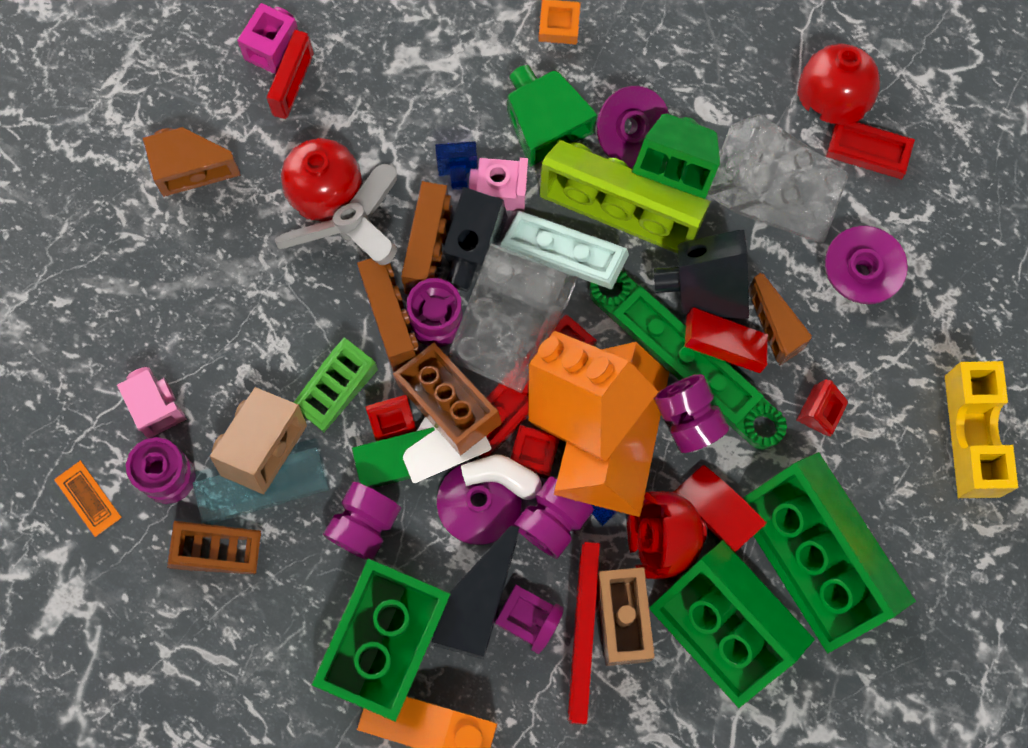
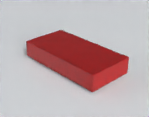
[266,30,314,120]
[825,122,915,180]
[685,307,768,373]

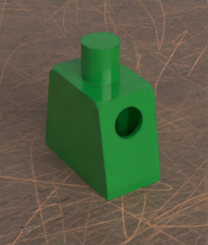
[507,65,597,167]
[632,114,720,199]

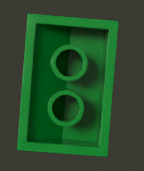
[649,540,815,709]
[312,558,450,722]

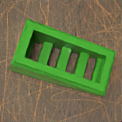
[293,338,378,433]

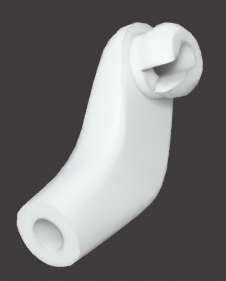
[461,455,542,500]

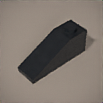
[432,525,519,660]

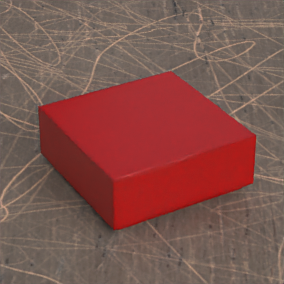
[510,425,560,479]

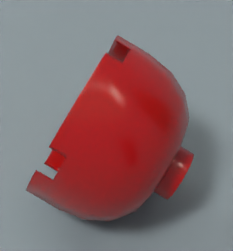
[798,43,880,125]
[281,138,363,222]
[627,491,707,579]

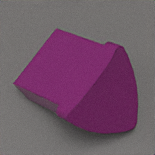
[495,585,564,654]

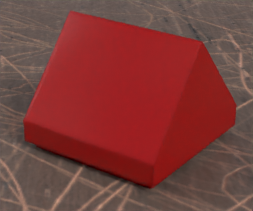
[796,379,848,437]
[365,395,417,441]

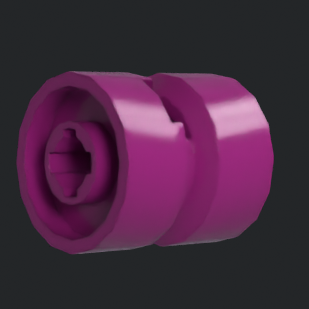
[407,278,463,347]
[654,374,729,453]
[126,437,196,504]
[513,477,594,559]
[323,482,402,561]

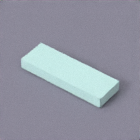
[501,210,629,290]

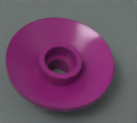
[597,86,669,167]
[825,226,908,304]
[437,461,522,545]

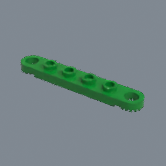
[589,271,787,450]

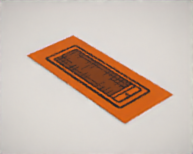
[54,460,122,537]

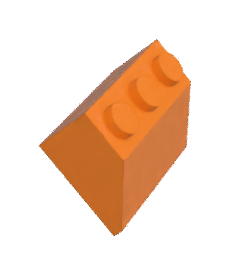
[529,331,659,462]

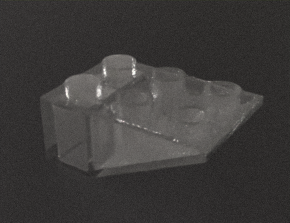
[707,114,849,244]
[447,243,578,392]

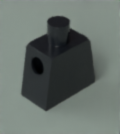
[443,187,508,292]
[654,230,749,319]

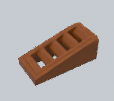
[748,273,812,366]
[167,521,261,575]

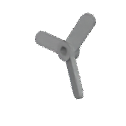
[275,164,397,265]

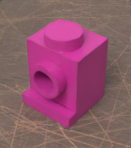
[237,3,298,75]

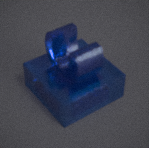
[435,141,478,190]

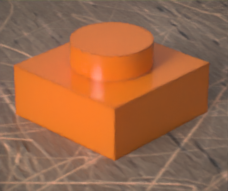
[539,0,581,45]

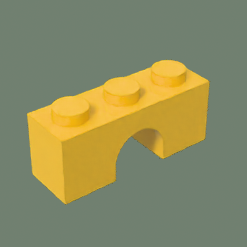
[945,361,1018,499]

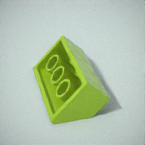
[540,140,711,254]

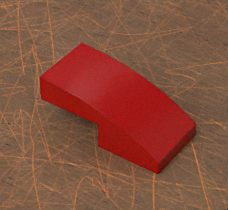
[673,465,767,552]

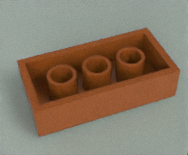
[401,181,453,294]
[357,258,420,372]
[393,343,502,456]

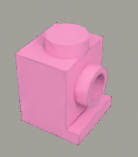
[469,158,528,212]
[117,367,187,438]

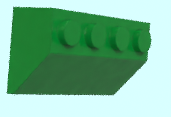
[743,452,916,654]

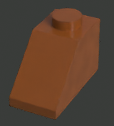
[143,127,241,197]

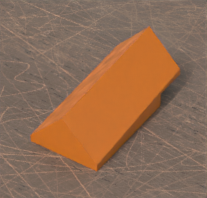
[553,342,669,517]

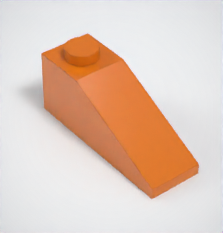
[357,697,498,748]

